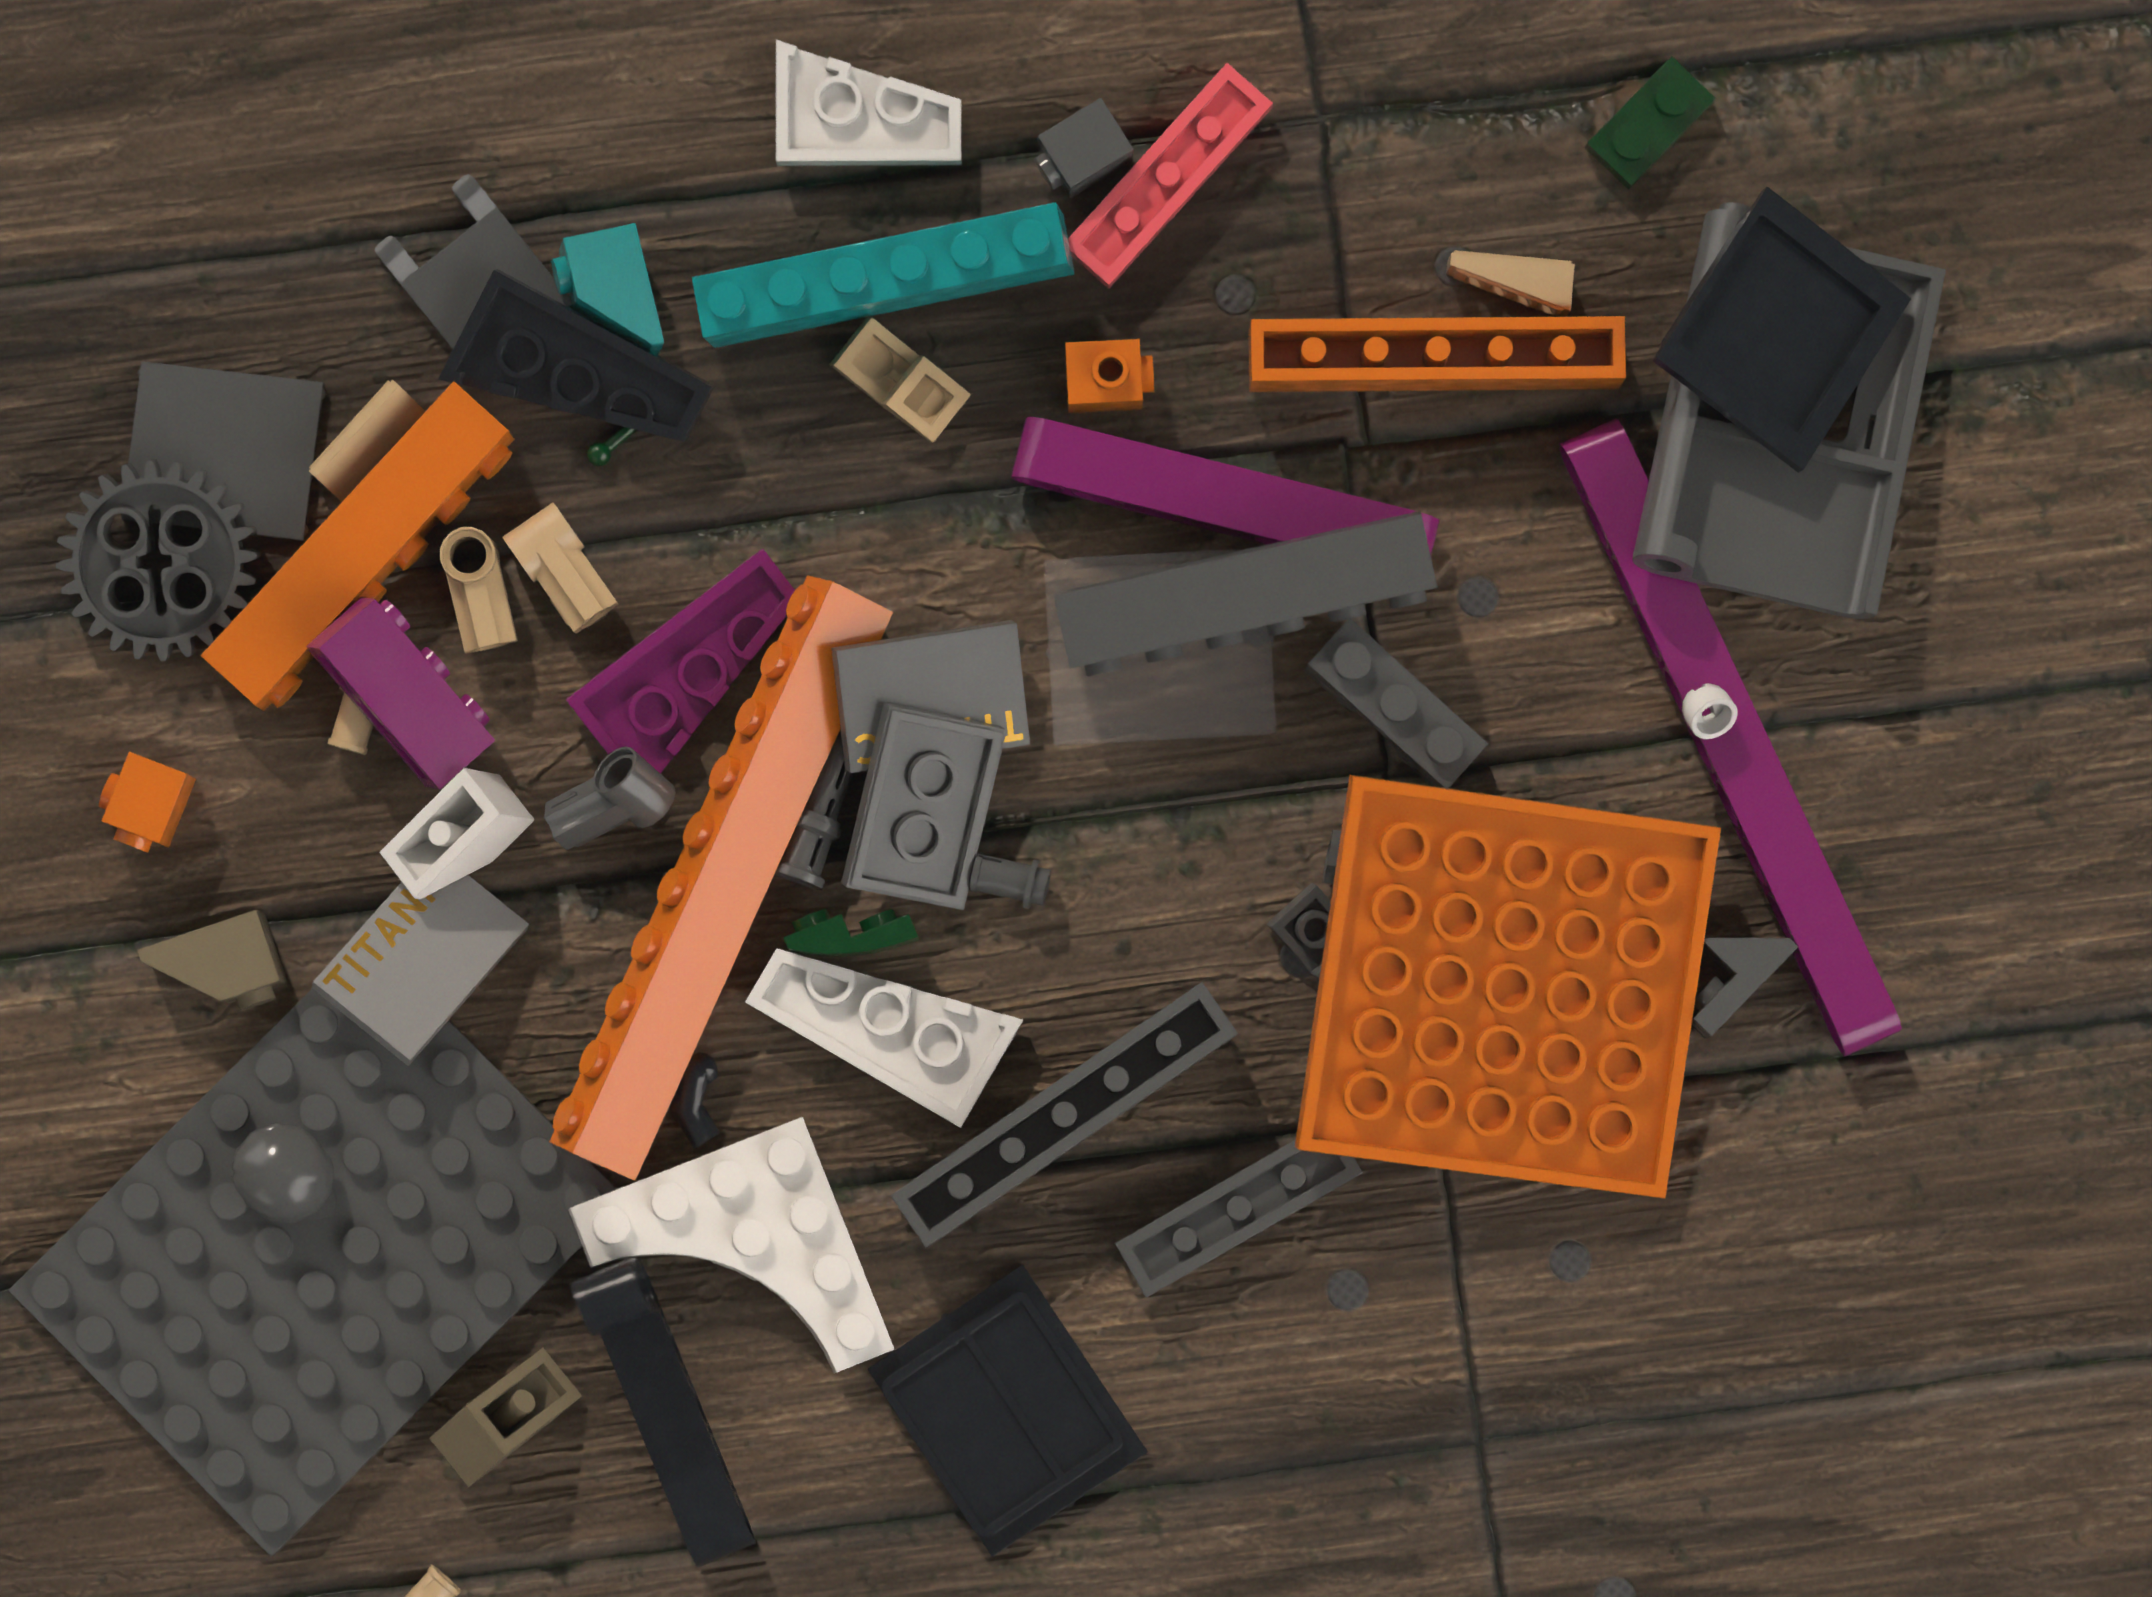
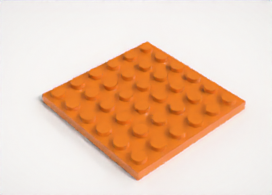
[1295,775,1721,1198]

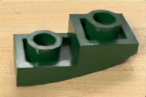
[783,909,919,957]

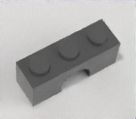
[1305,619,1488,789]

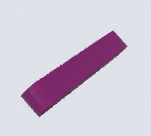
[1011,417,1440,556]

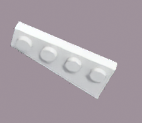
[745,948,1024,1128]

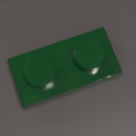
[1585,56,1716,190]

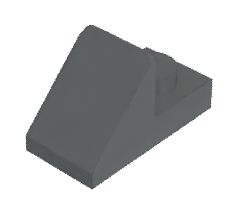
[1691,938,1798,1038]

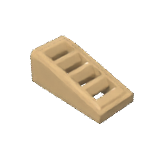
[1446,250,1575,317]

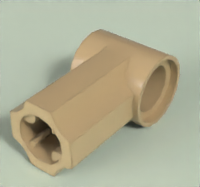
[502,502,618,634]
[440,527,518,654]

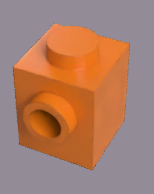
[1065,339,1154,413]
[99,752,196,853]

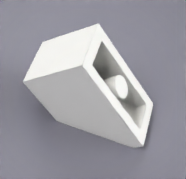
[380,768,535,899]

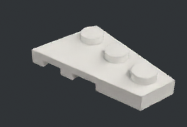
[776,40,962,166]

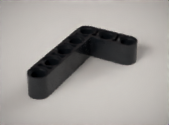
[571,1259,756,1567]

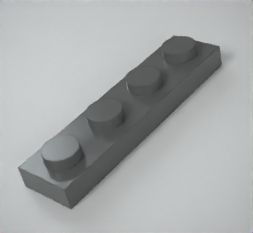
[1115,1139,1363,1298]

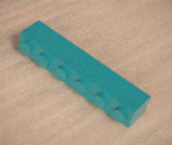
[692,202,1075,348]

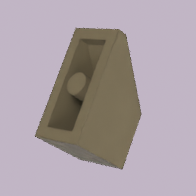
[137,910,288,1010]
[429,1348,582,1487]

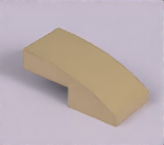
[830,317,971,443]

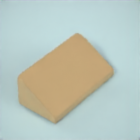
[309,379,425,502]

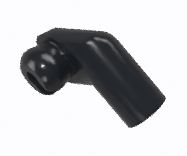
[669,1052,720,1149]

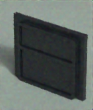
[1652,186,1912,473]
[867,1265,1148,1557]

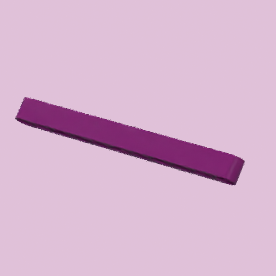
[1559,418,1902,1056]

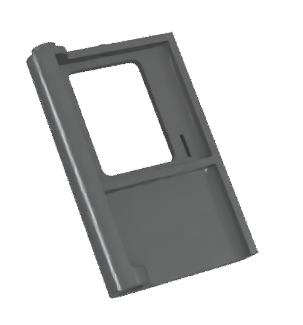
[1632,202,1946,619]

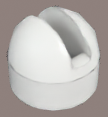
[1682,683,1738,739]

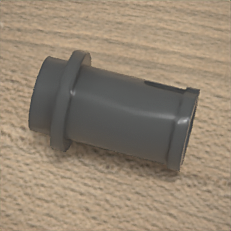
[970,852,1051,909]

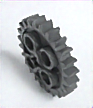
[56,459,261,661]

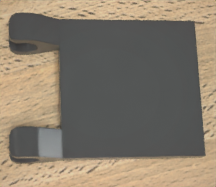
[375,174,572,349]

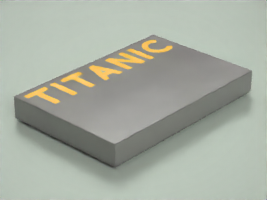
[311,875,529,1066]

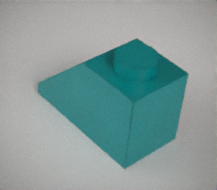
[551,223,664,354]

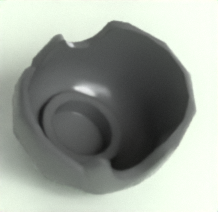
[232,1122,334,1223]

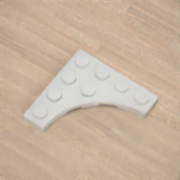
[568,1117,894,1373]

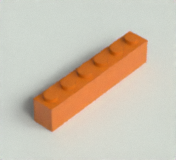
[1249,316,1626,392]
[200,381,514,711]

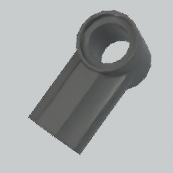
[544,747,676,850]

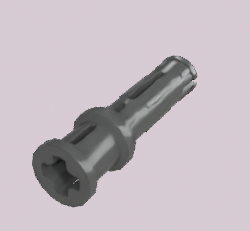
[774,729,854,890]

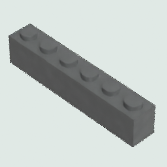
[1053,511,1438,676]
[890,982,1238,1248]

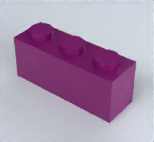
[306,598,495,790]

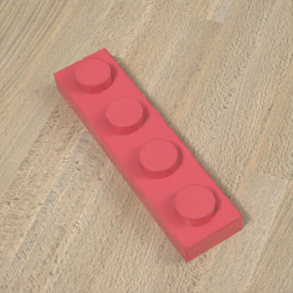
[1068,63,1273,289]

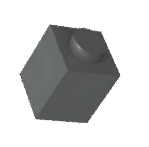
[1034,98,1134,199]

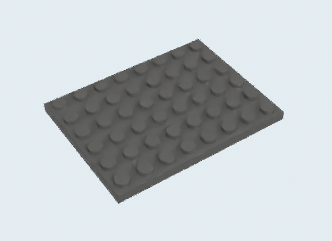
[8,989,617,1557]

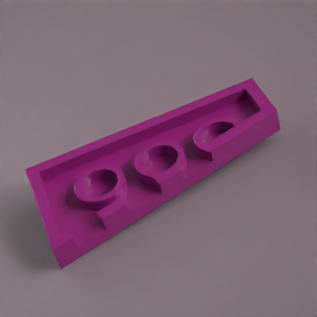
[566,548,795,774]

